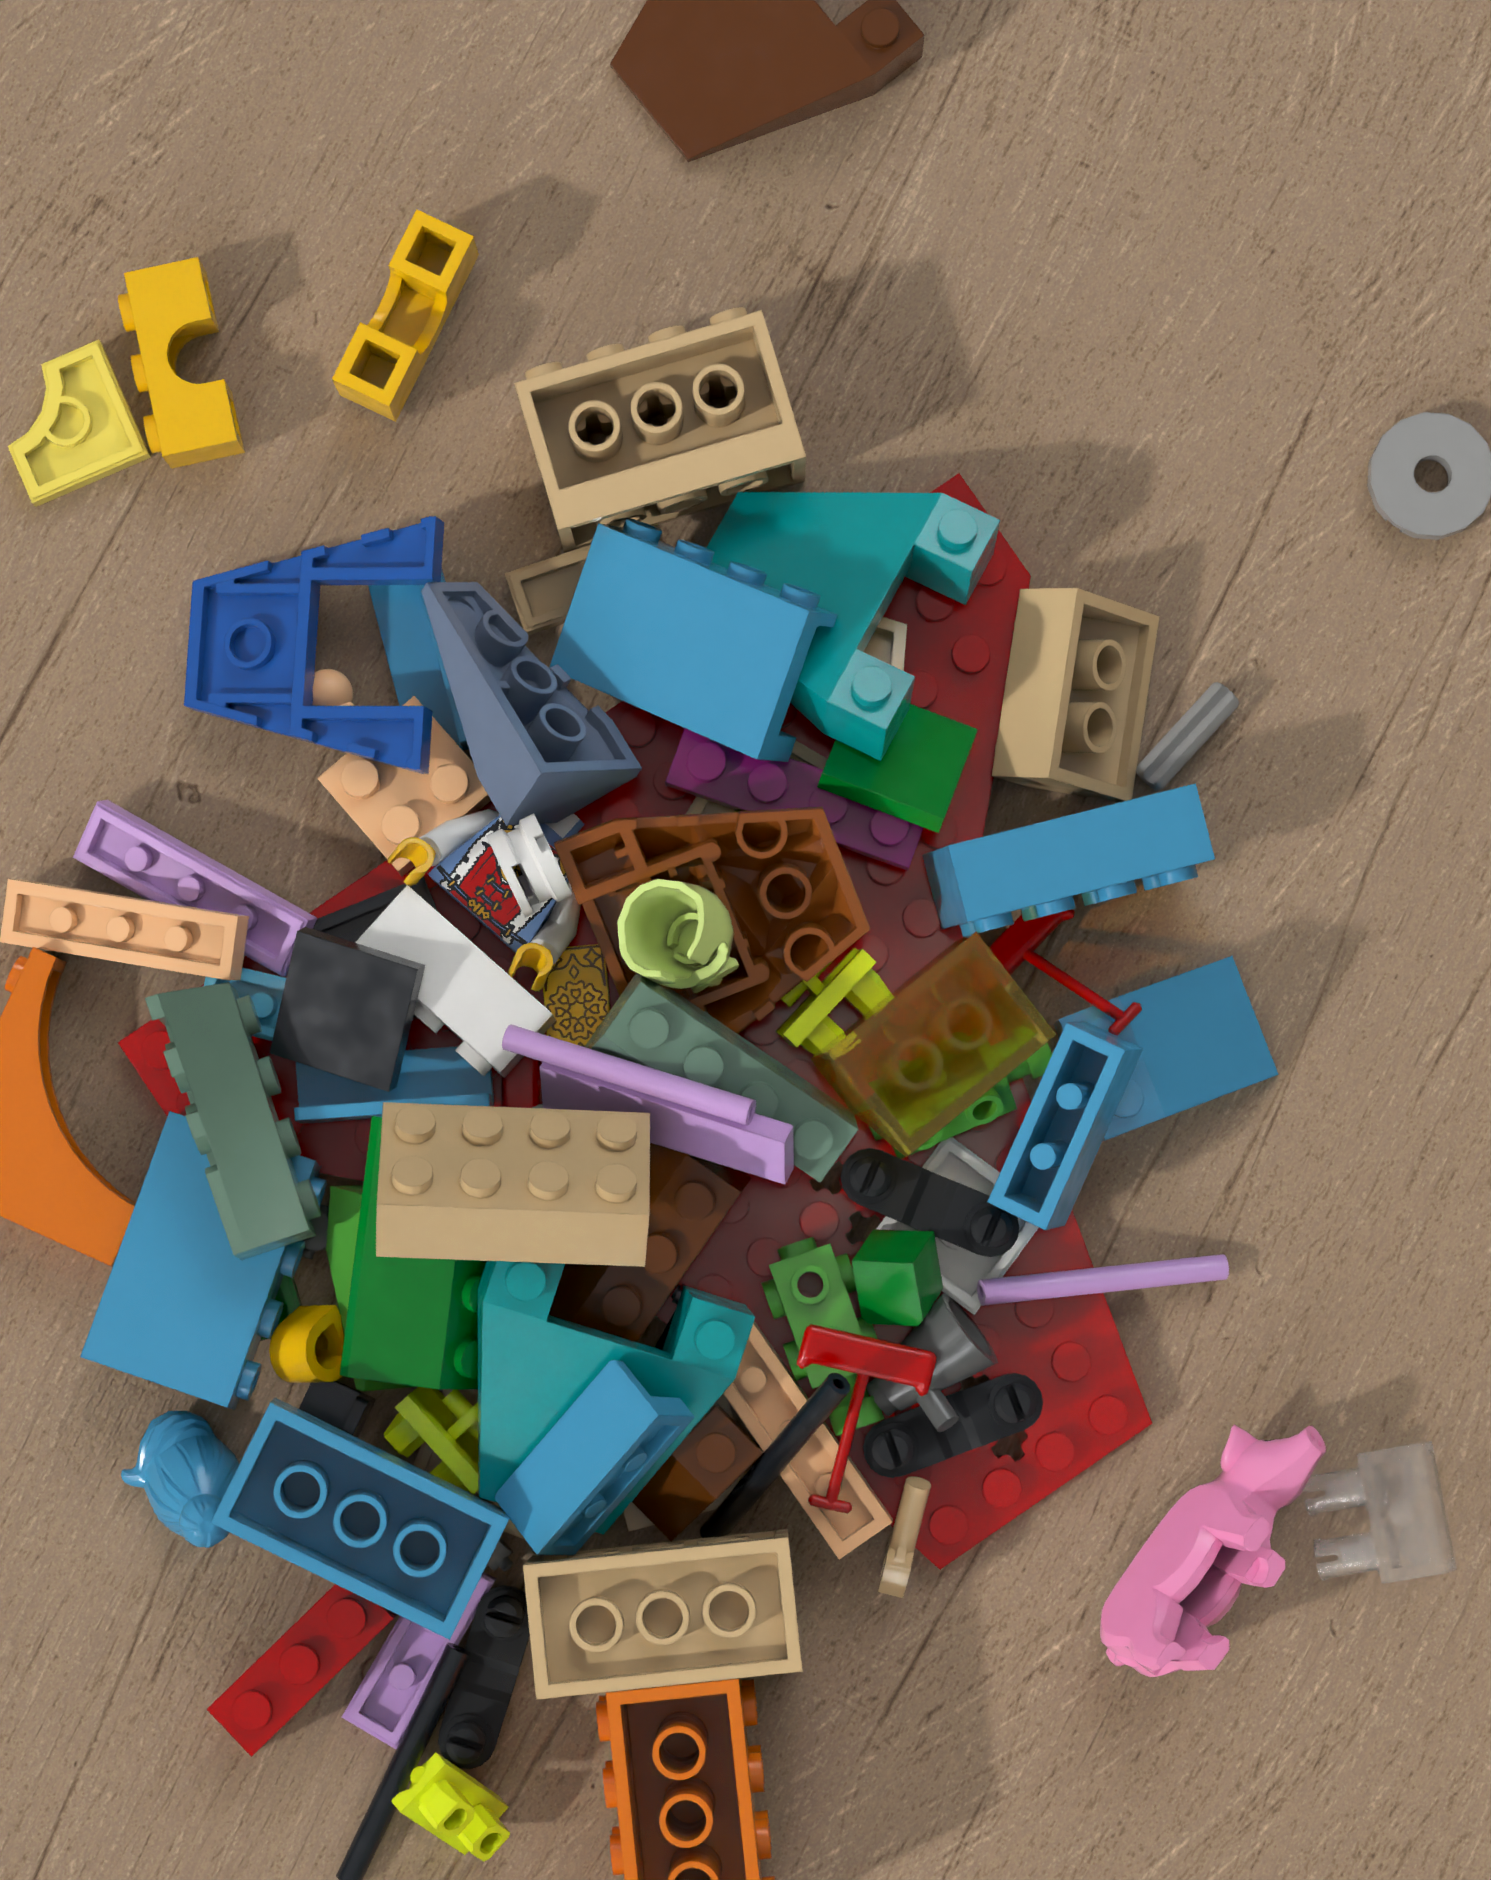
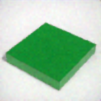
[817,704,978,833]

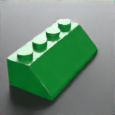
[340,1116,487,1389]

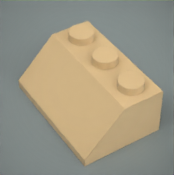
[992,588,1160,802]

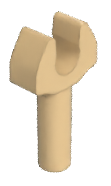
[878,1476,931,1598]

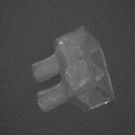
[1303,1441,1457,1584]

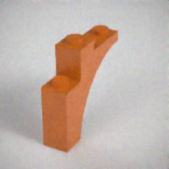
[0,947,136,1267]

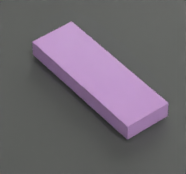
[342,1572,496,1749]

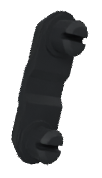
[840,1148,1020,1257]
[863,1373,1043,1478]
[438,1585,530,1769]

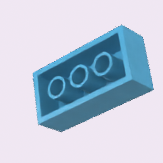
[922,783,1215,937]
[210,1397,509,1640]

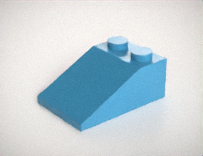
[1053,956,1279,1142]

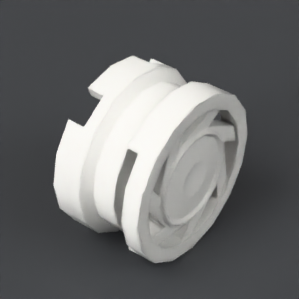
[486,813,572,918]

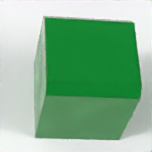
[852,1229,943,1326]

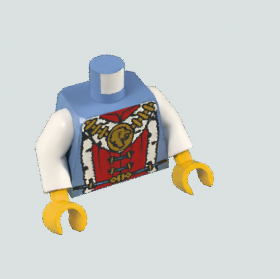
[388,809,585,991]

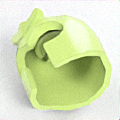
[617,879,739,993]

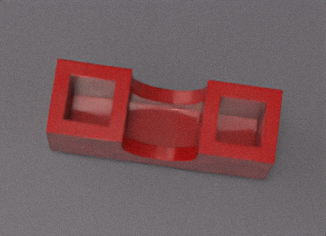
[207,1584,398,1757]

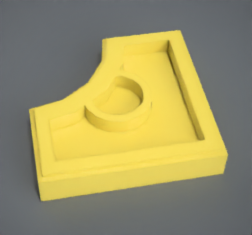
[8,340,151,507]

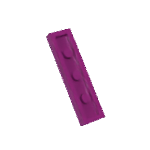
[665,728,923,871]

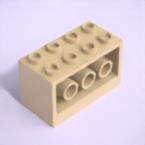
[514,307,806,552]
[523,1529,803,1700]

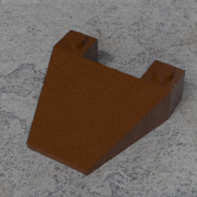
[610,0,925,162]

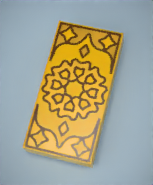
[543,944,610,1047]

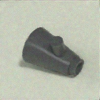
[866,1293,998,1432]

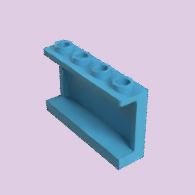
[549,518,837,762]
[80,1111,327,1410]

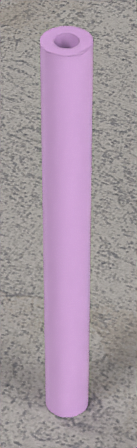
[502,1024,756,1126]
[977,1254,1229,1306]

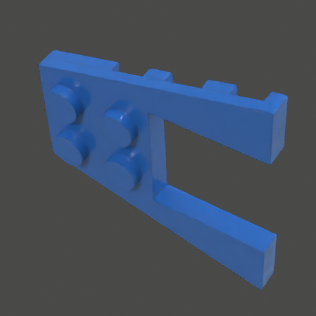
[184,516,444,774]

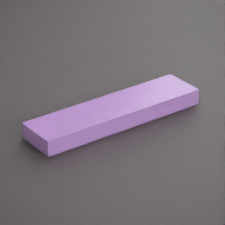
[73,800,317,977]
[540,1062,794,1184]

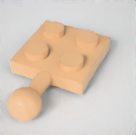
[313,669,491,877]

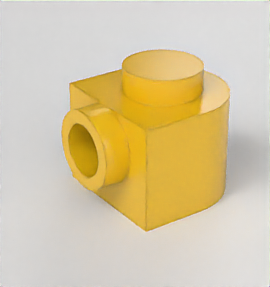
[269,1305,344,1383]

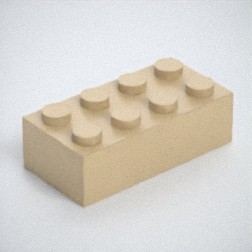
[376,1102,650,1267]

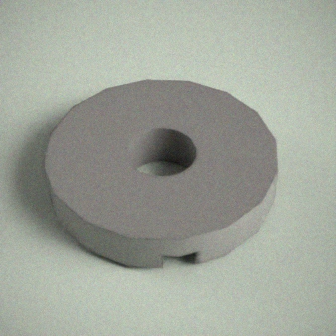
[1367,412,1491,540]

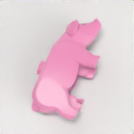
[1100,1425,1326,1677]

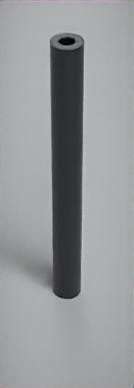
[700,1373,850,1538]
[336,1643,470,1880]

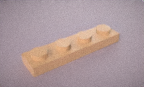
[0,879,249,981]
[723,1321,893,1560]

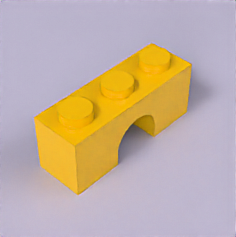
[332,209,479,422]
[118,257,245,469]

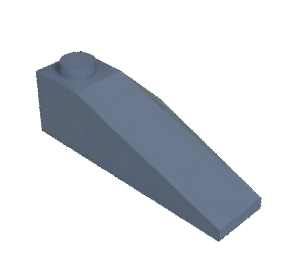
[421,582,642,826]

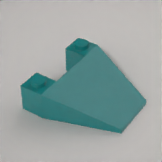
[706,492,1000,761]
[477,1261,755,1535]

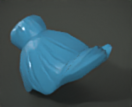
[121,1411,239,1548]

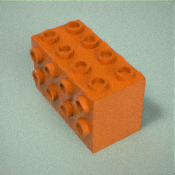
[596,1678,775,1880]

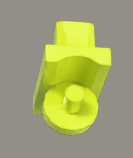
[775,948,892,1063]
[384,1387,478,1494]
[391,1752,510,1862]

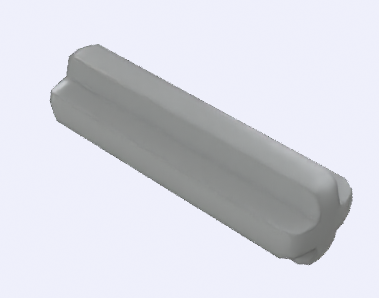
[1136,682,1239,791]

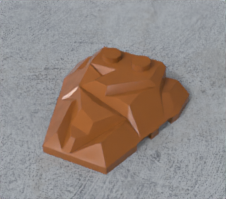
[554,806,870,1034]

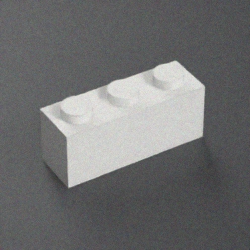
[355,885,556,1078]

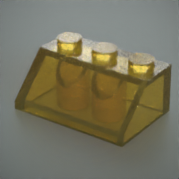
[810,932,1056,1157]

